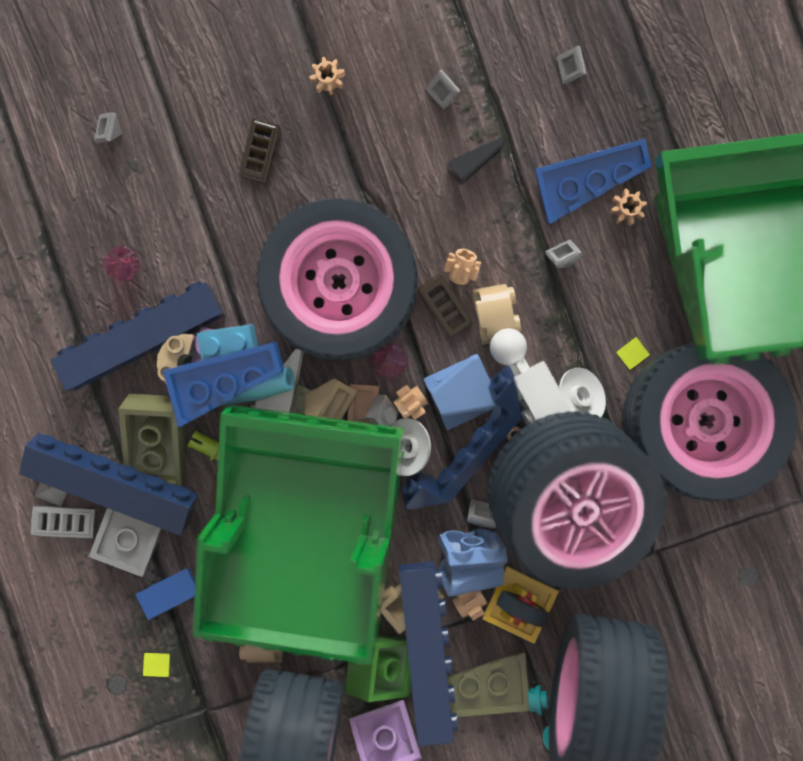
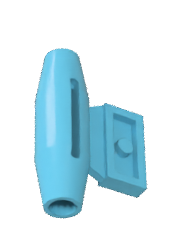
[197,324,295,406]

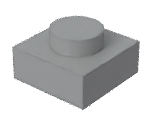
[365,394,399,427]

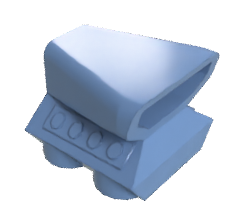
[424,354,498,430]
[438,529,508,597]

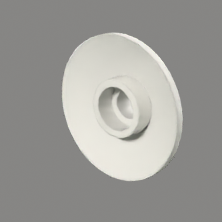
[559,368,606,417]
[392,418,431,476]

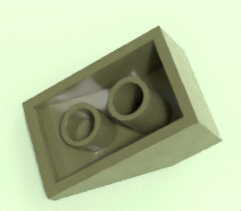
[119,394,187,486]

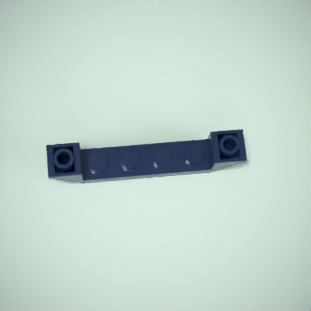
[402,365,521,510]

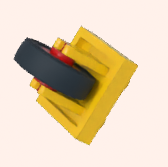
[482,565,559,644]

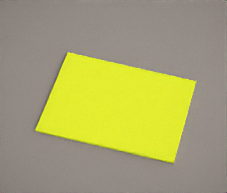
[616,337,650,370]
[143,653,170,677]

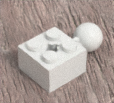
[490,328,572,425]

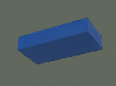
[135,567,196,620]

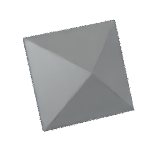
[557,46,586,84]
[425,69,460,110]
[94,112,123,143]
[545,240,583,268]
[35,482,67,507]
[467,499,496,529]

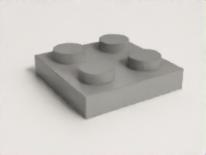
[89,508,163,577]

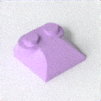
[349,700,422,761]

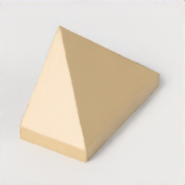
[305,379,357,420]

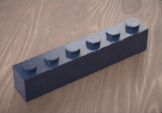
[51,281,226,392]
[19,433,199,536]
[399,561,458,746]

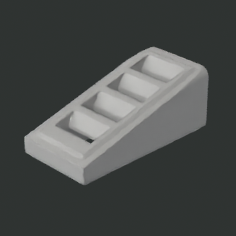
[31,505,96,538]

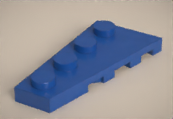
[533,138,652,224]
[163,342,284,428]

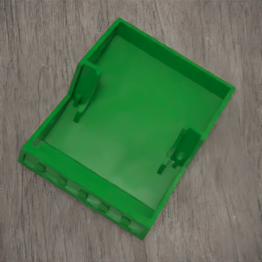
[653,133,803,365]
[193,405,404,665]

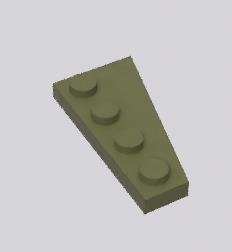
[412,650,530,721]

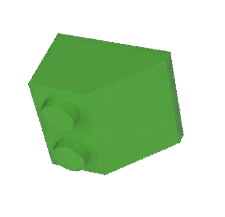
[345,634,411,702]

